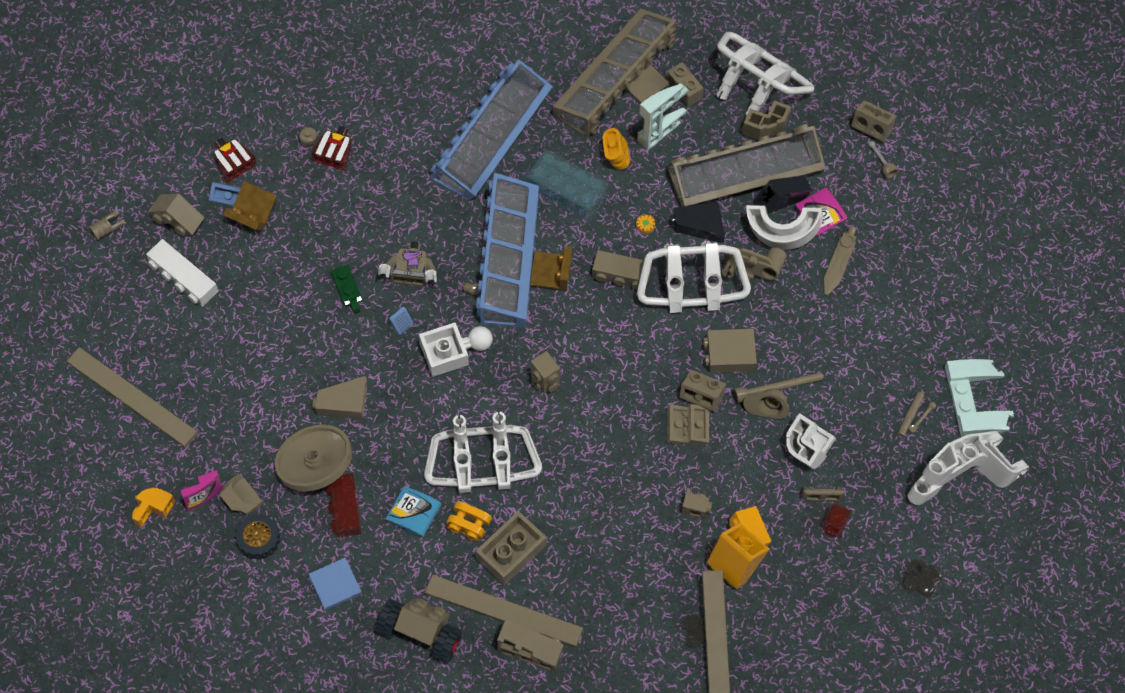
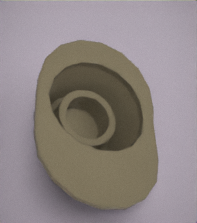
[743,388,790,419]

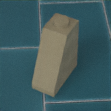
[312,377,368,420]

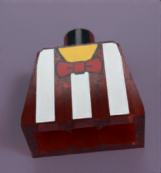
[311,126,352,171]
[213,138,257,183]

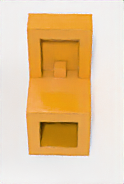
[132,488,175,528]

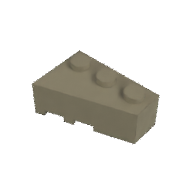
[497,618,564,672]

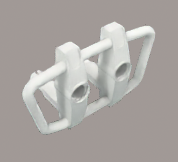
[716,32,814,115]
[637,241,751,313]
[424,412,542,493]

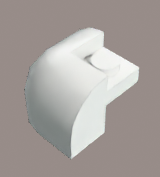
[786,413,836,469]

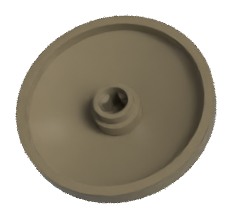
[275,425,352,491]

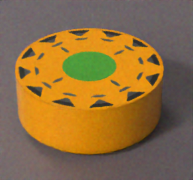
[636,215,655,234]

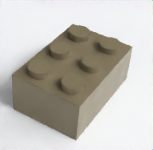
[476,511,547,586]

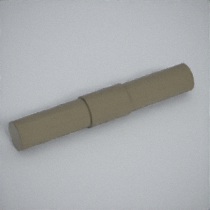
[897,392,924,437]

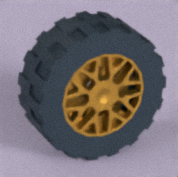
[235,514,280,560]

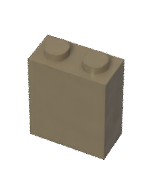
[704,329,757,373]

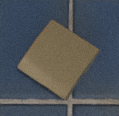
[667,404,709,444]

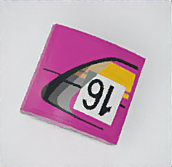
[794,188,847,236]
[181,471,223,511]

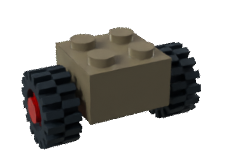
[375,598,463,664]

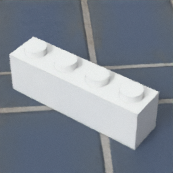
[146,239,218,307]

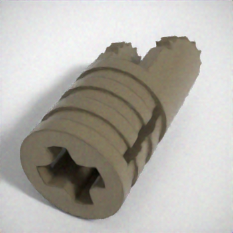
[88,210,126,241]

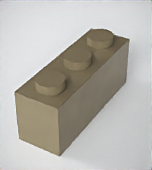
[592,250,653,290]

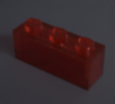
[327,473,361,538]

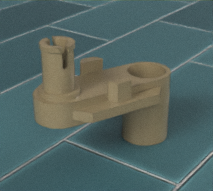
[722,247,787,280]

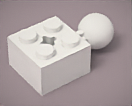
[419,323,493,377]

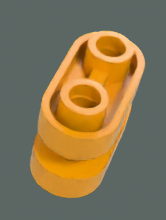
[602,128,630,170]
[446,501,492,541]

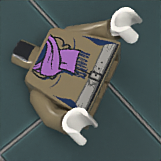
[378,242,437,287]

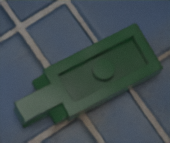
[331,264,362,314]

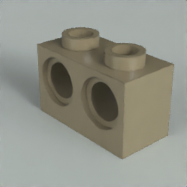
[667,62,704,107]
[852,100,896,142]

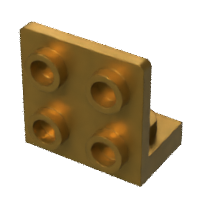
[223,182,277,230]
[530,246,572,291]

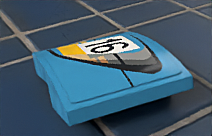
[386,486,441,537]

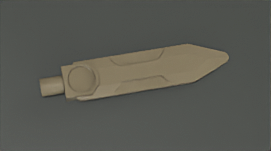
[824,226,856,295]

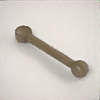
[909,402,936,433]

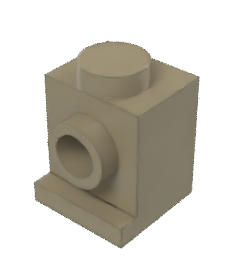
[682,489,713,519]

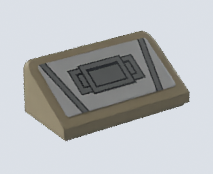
[802,487,844,501]

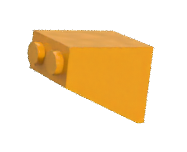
[707,523,770,589]

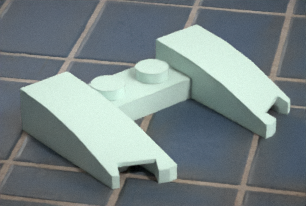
[637,84,689,151]
[945,359,1014,437]

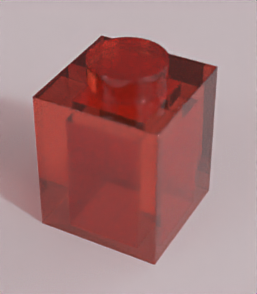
[822,503,851,538]

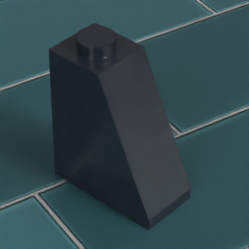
[753,175,812,214]
[670,202,725,243]

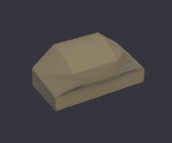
[219,473,263,515]

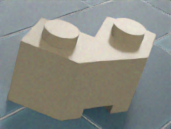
[742,100,791,140]

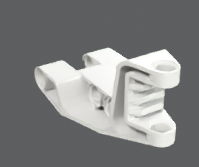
[908,431,1029,505]

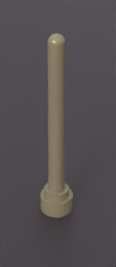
[733,373,824,403]

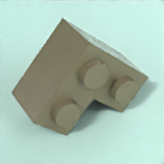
[148,193,205,236]

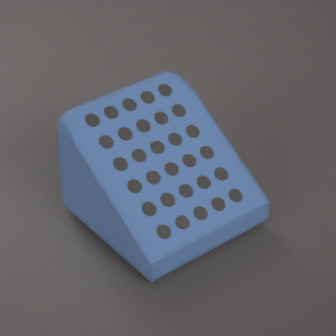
[390,307,413,335]

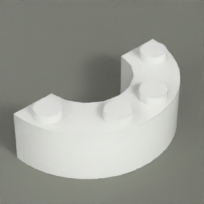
[746,205,823,250]

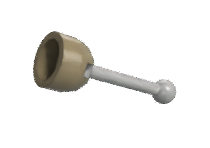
[868,141,899,179]

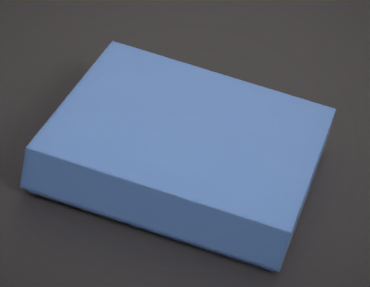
[309,558,362,610]

